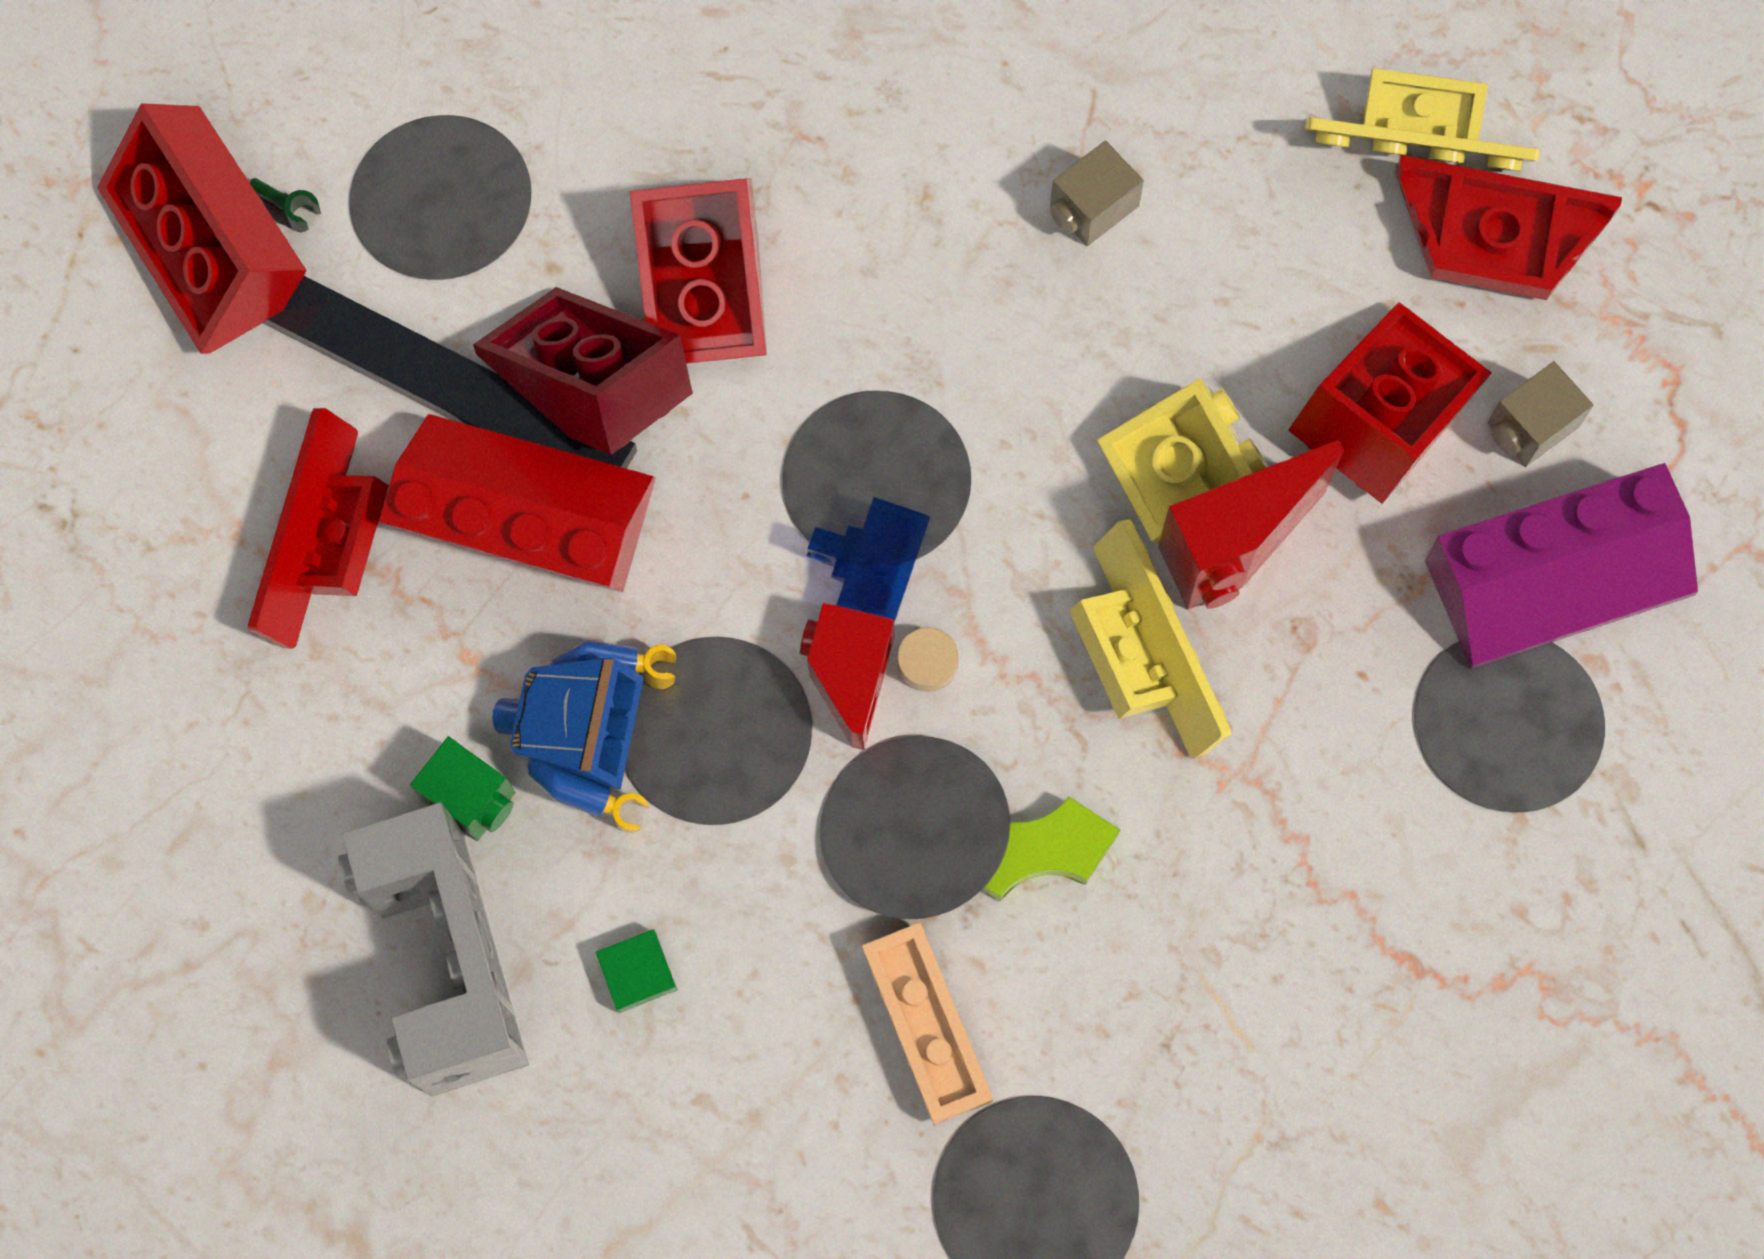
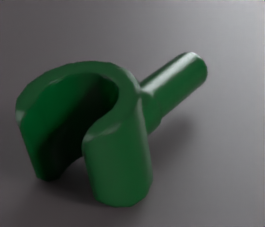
[250,178,321,233]

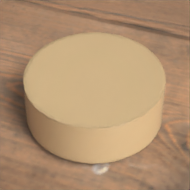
[898,627,958,692]

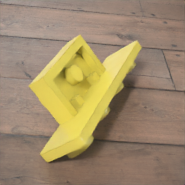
[1303,68,1541,171]
[1069,519,1231,759]

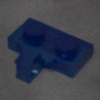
[806,497,930,623]

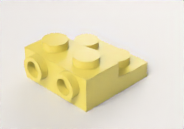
[1097,378,1268,545]

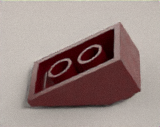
[473,287,693,455]

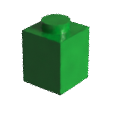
[409,736,516,841]

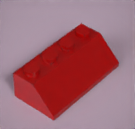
[97,103,307,354]
[379,414,656,592]

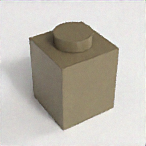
[1050,140,1144,246]
[1487,361,1594,467]

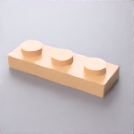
[862,922,993,1126]

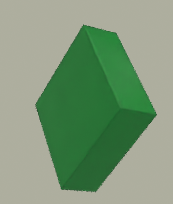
[595,929,678,1013]

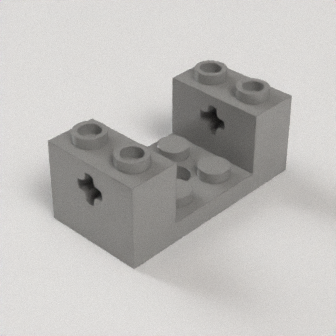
[338,802,529,1097]

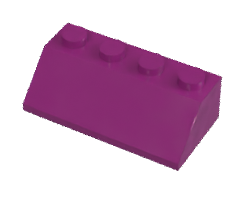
[1425,463,1698,669]

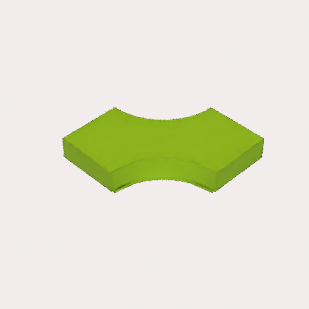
[982,796,1121,901]

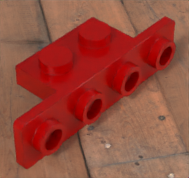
[248,408,389,649]

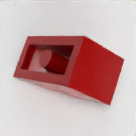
[800,602,895,750]

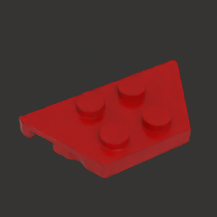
[1395,155,1622,300]

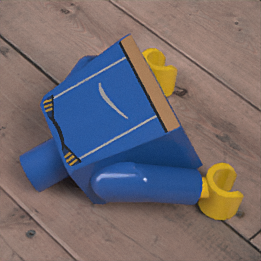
[492,641,676,833]

